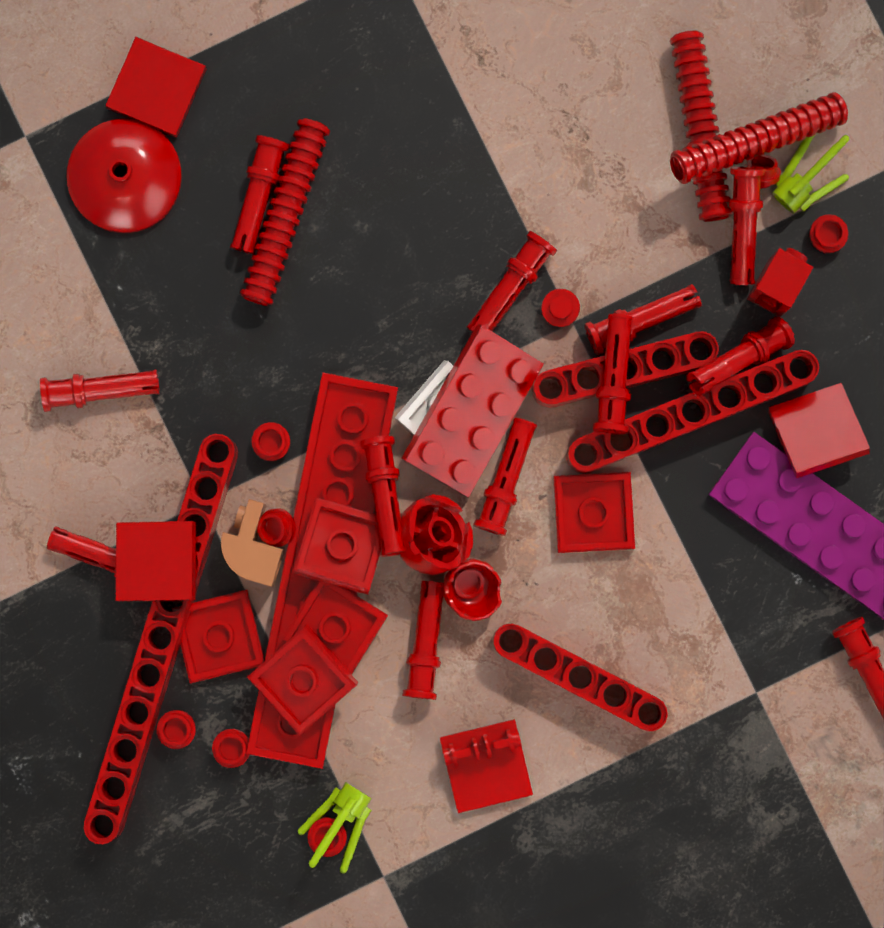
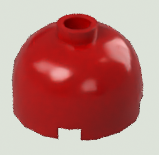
[395,494,473,575]

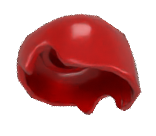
[443,558,502,622]

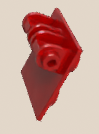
[440,719,533,813]

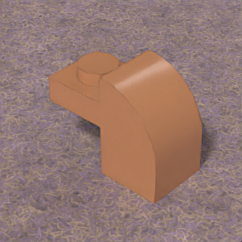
[221,499,285,587]

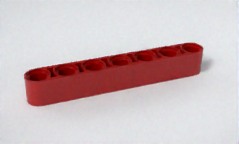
[566,350,819,474]

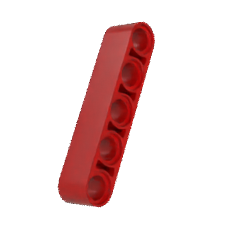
[532,331,719,408]
[493,623,668,731]

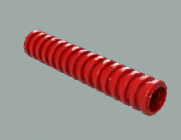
[670,30,733,222]
[670,92,848,184]
[240,118,330,306]

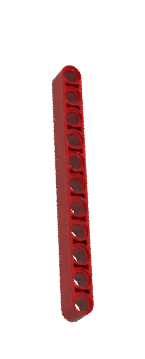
[83,433,238,845]

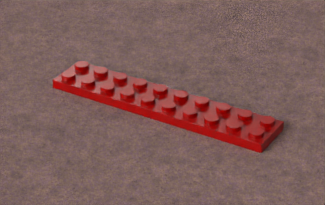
[246,372,398,769]

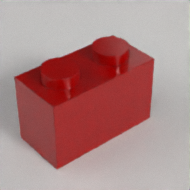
[747,248,813,317]

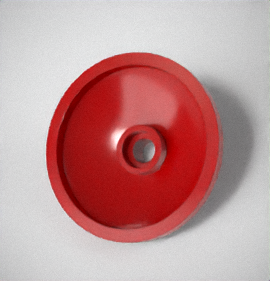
[67,119,182,233]

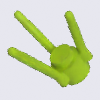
[772,135,850,214]
[298,782,372,873]

